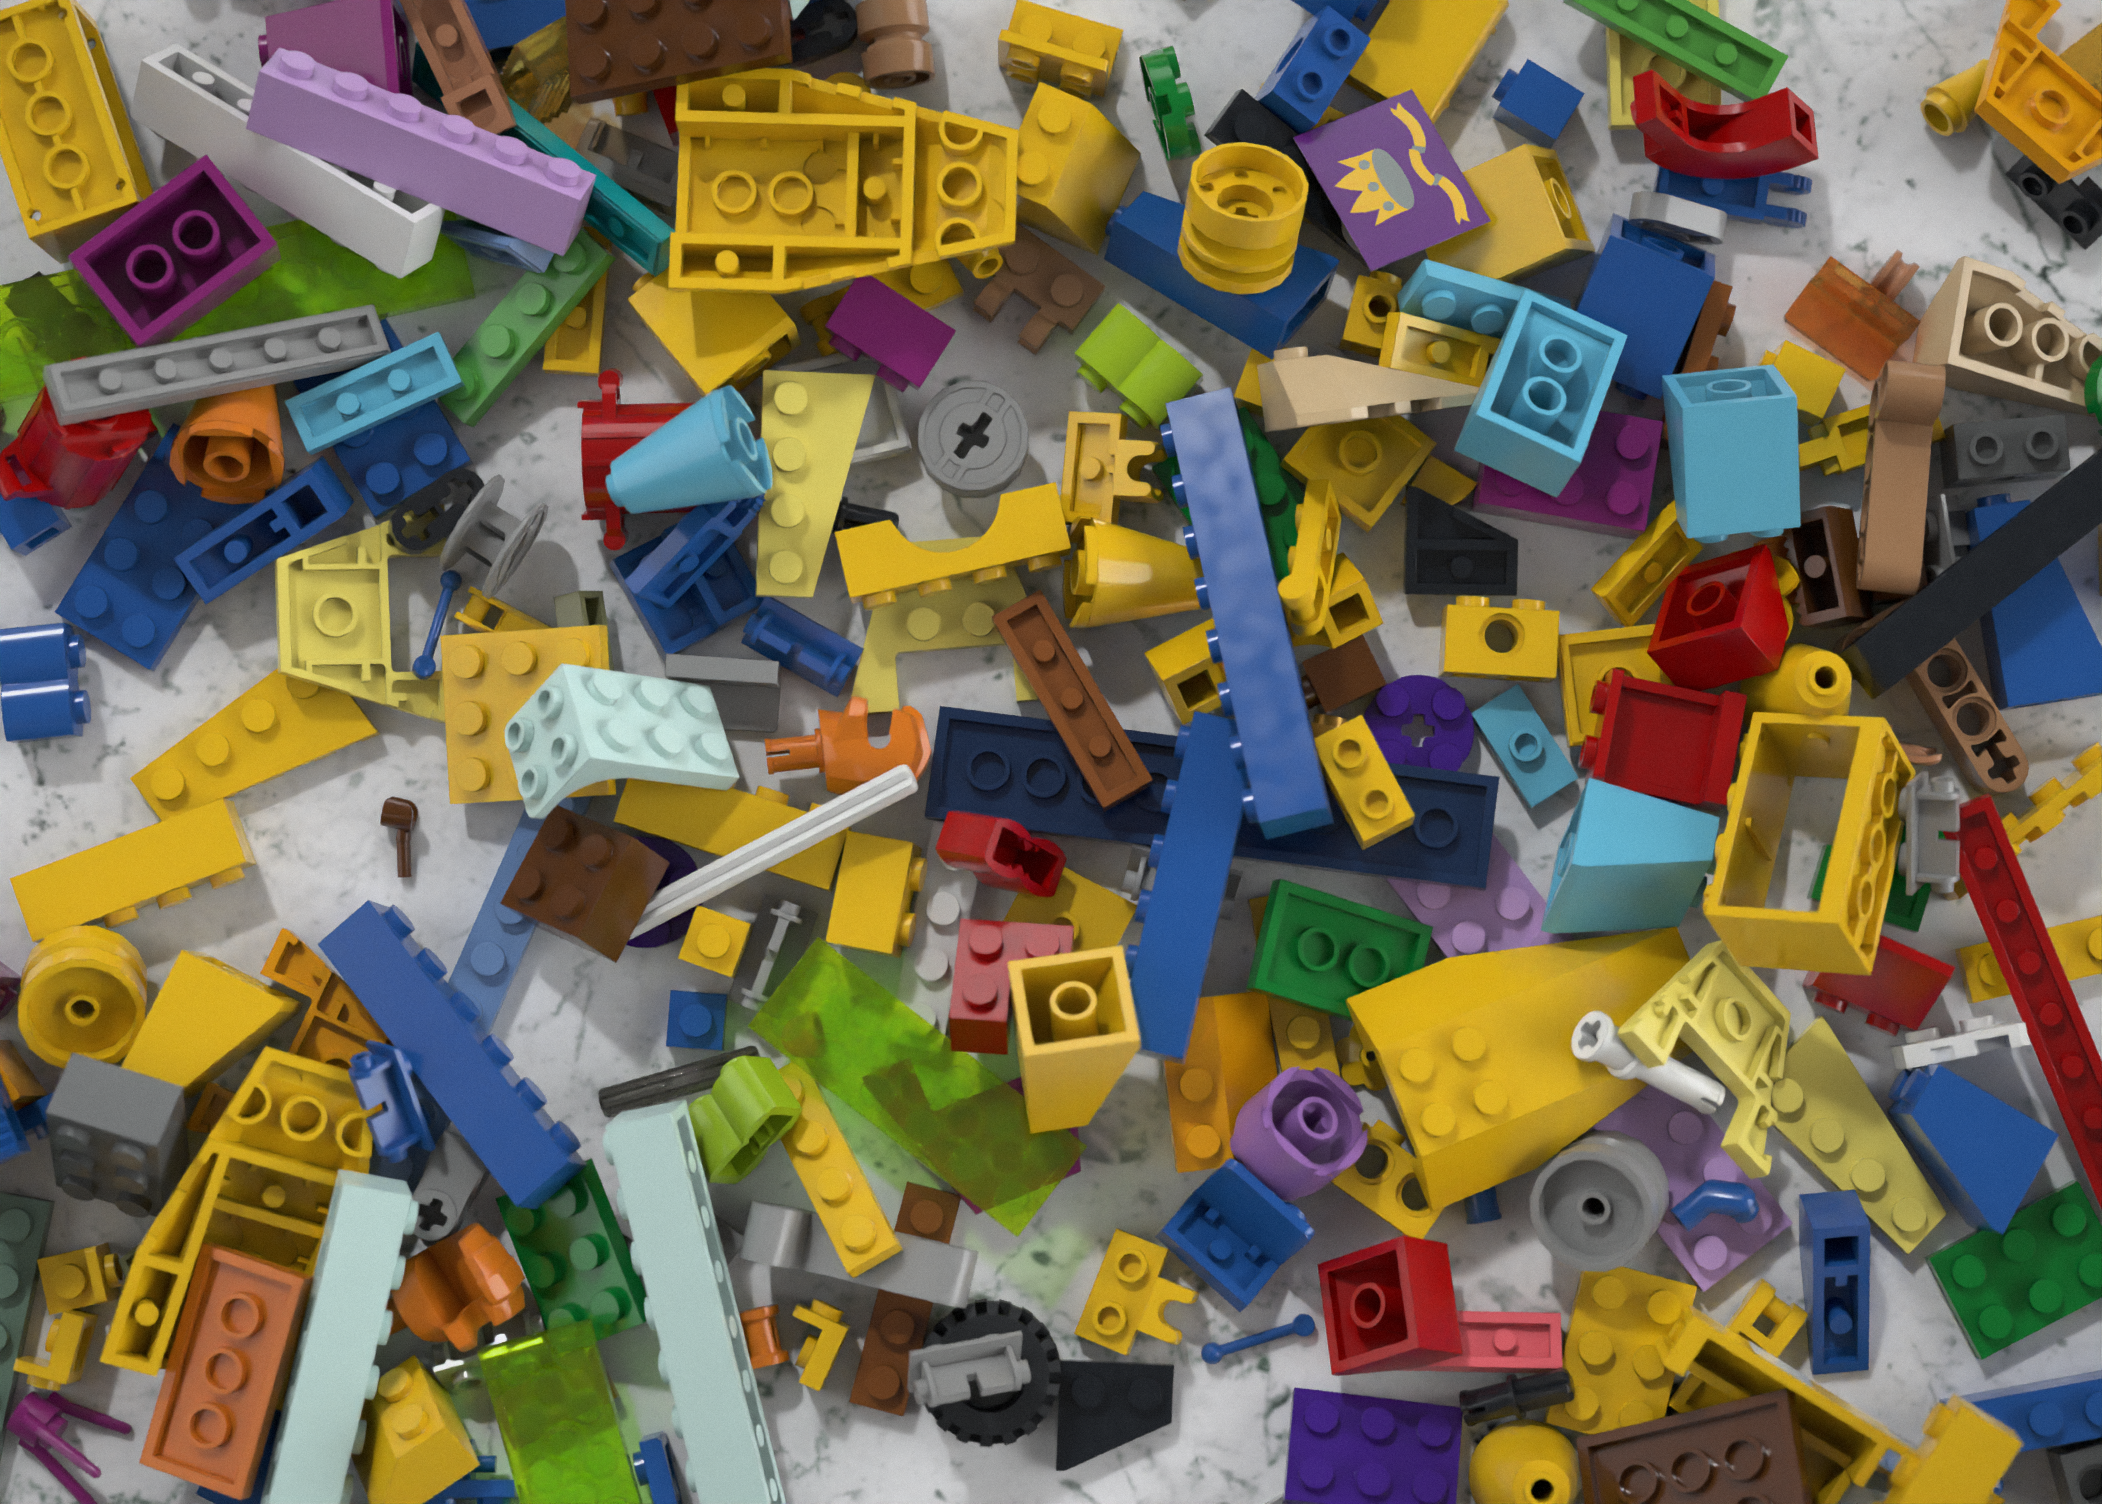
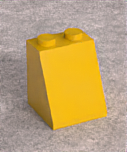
[1016,82,1141,255]
[1425,144,1596,284]
[627,267,801,397]
[1008,945,1140,1134]
[121,950,304,1099]

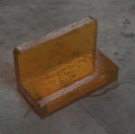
[1783,256,1921,382]

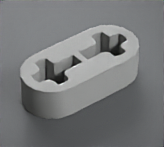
[1628,191,1728,245]

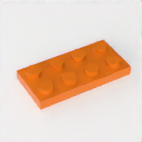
[139,1242,313,1500]

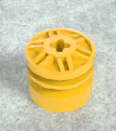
[1177,142,1309,295]

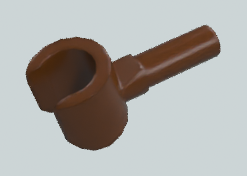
[380,796,418,877]

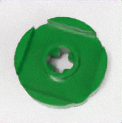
[1139,45,1201,161]

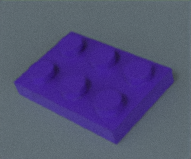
[1282,1387,1463,1504]

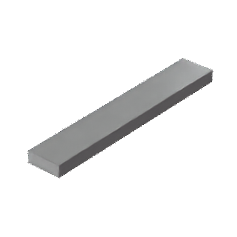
[43,304,391,426]

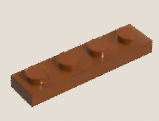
[992,589,1153,812]
[849,1181,961,1417]

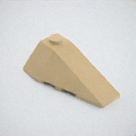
[1913,256,2102,418]
[1257,346,1480,432]

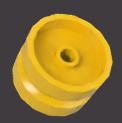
[18,925,147,1069]

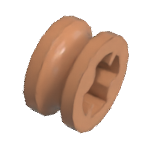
[1866,249,1920,306]

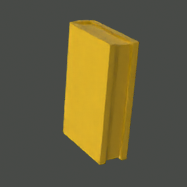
[1344,0,1509,125]

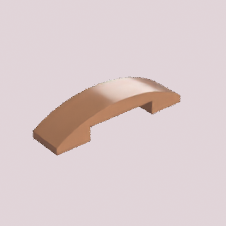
[399,0,517,135]

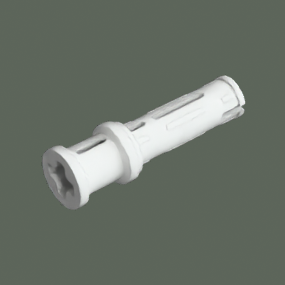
[1571,1011,1725,1114]

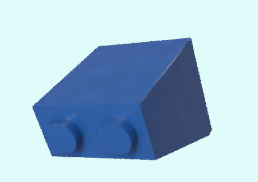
[1573,213,1715,400]
[1887,1064,2059,1235]

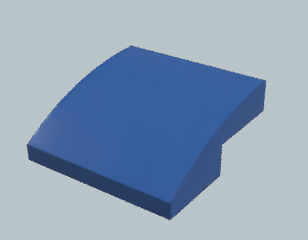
[609,522,764,661]

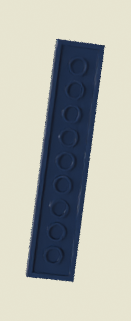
[924,706,1499,891]

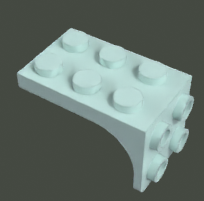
[505,663,739,819]

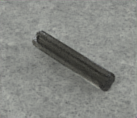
[598,1046,761,1118]

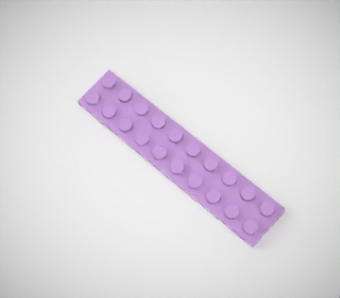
[1384,834,1793,1292]

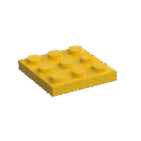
[440,625,616,804]

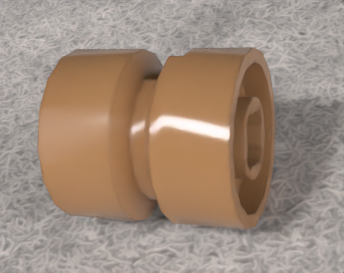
[855,0,936,89]

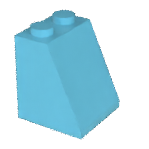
[1662,364,1801,543]
[1541,778,1720,934]

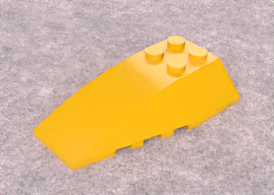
[668,68,1018,294]
[1345,926,1693,1211]
[100,1046,375,1411]

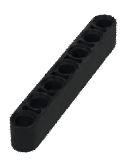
[1838,448,2102,700]

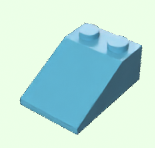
[1454,288,1628,498]

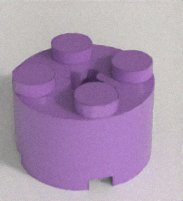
[1230,1066,1367,1201]

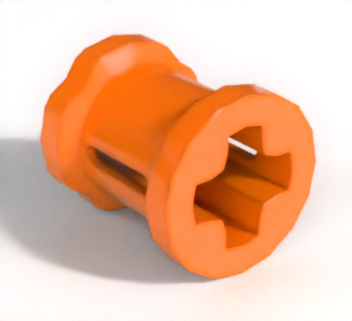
[739,1304,790,1369]

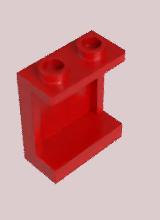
[1578,668,1747,812]

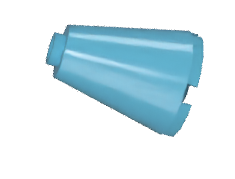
[606,386,773,514]

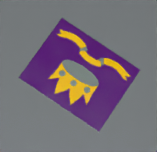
[1293,89,1491,271]

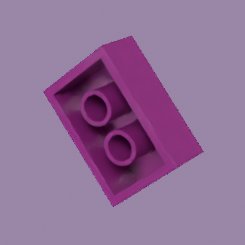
[67,155,282,348]
[1471,410,1663,540]

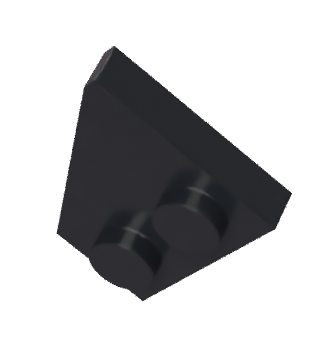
[1403,485,1518,596]
[1056,1359,1174,1471]

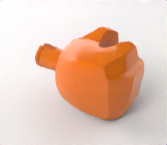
[764,696,932,795]
[385,1222,525,1352]

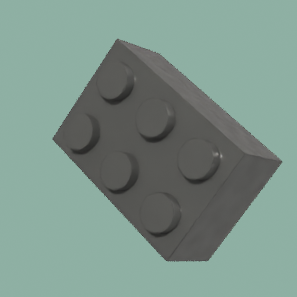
[45,1052,189,1218]

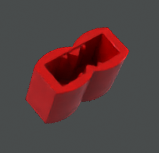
[935,810,1067,897]

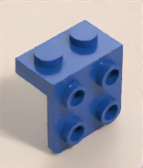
[1155,1159,1315,1312]

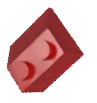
[1647,543,1789,691]
[1802,934,1955,1037]
[1317,1235,1463,1376]

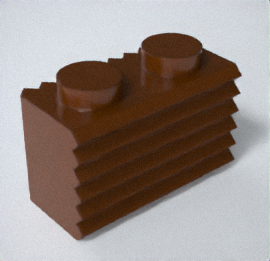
[1781,505,1873,629]

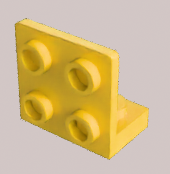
[998,0,1123,100]

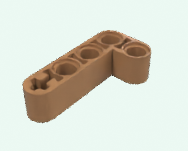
[1856,360,1946,596]
[1832,599,2029,796]

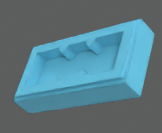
[1471,684,1579,809]

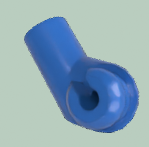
[1670,1179,1759,1232]

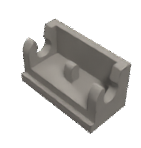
[575,117,679,218]

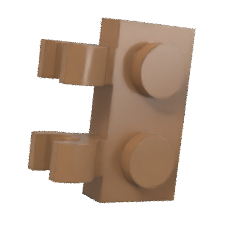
[973,221,1106,356]

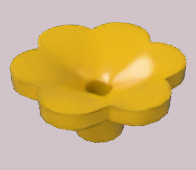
[1335,1024,1388,1091]

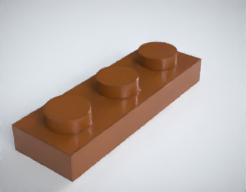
[1659,280,1736,451]

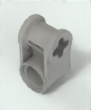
[411,1130,491,1242]

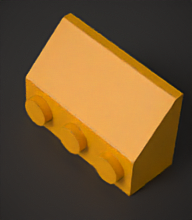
[1162,992,1277,1173]

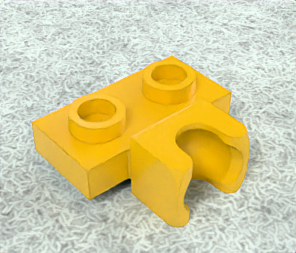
[1060,411,1167,525]
[1074,1228,1199,1356]

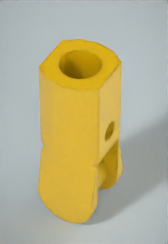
[454,586,553,633]

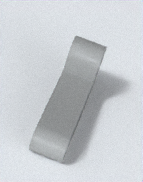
[739,1201,979,1308]

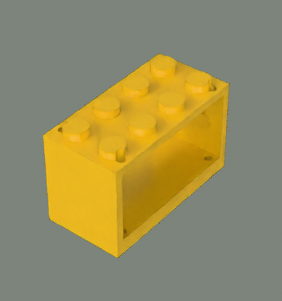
[0,0,154,264]
[1703,712,1916,976]

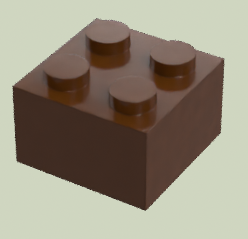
[500,805,670,963]

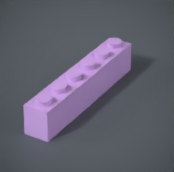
[246,47,597,256]

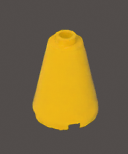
[1062,516,1204,629]
[1739,643,1852,729]
[1468,1419,1582,1504]

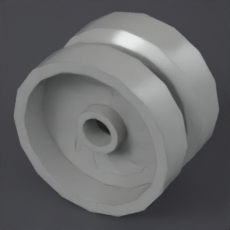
[1530,1130,1669,1272]

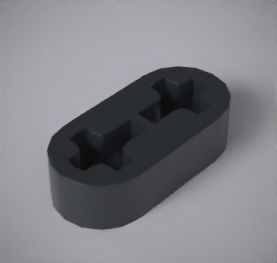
[768,0,858,70]
[388,468,485,555]

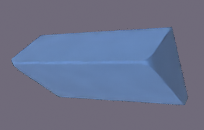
[440,220,554,273]

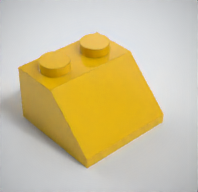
[351,1355,480,1504]

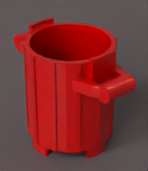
[0,356,159,510]
[577,368,697,551]

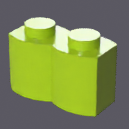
[1074,303,1203,431]
[688,1055,802,1184]

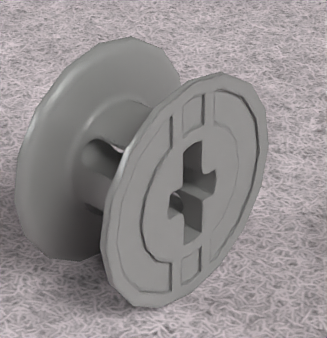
[918,381,1028,498]
[438,474,549,599]

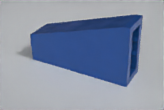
[1104,191,1340,360]
[1965,493,2102,711]

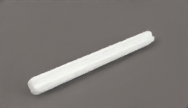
[629,765,918,940]

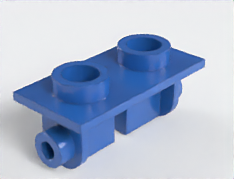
[740,597,864,697]
[348,1040,436,1163]

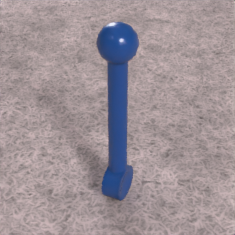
[412,570,462,680]
[1201,1314,1315,1365]

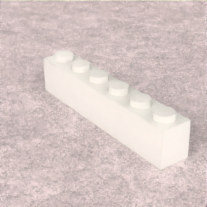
[129,43,446,279]

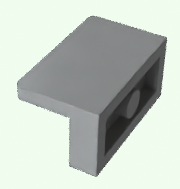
[664,654,782,733]

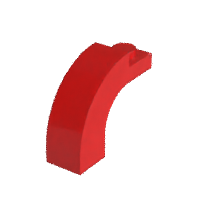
[1630,69,1819,179]

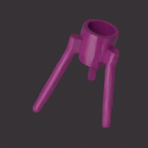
[6,1391,132,1504]

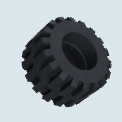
[923,1299,1061,1447]

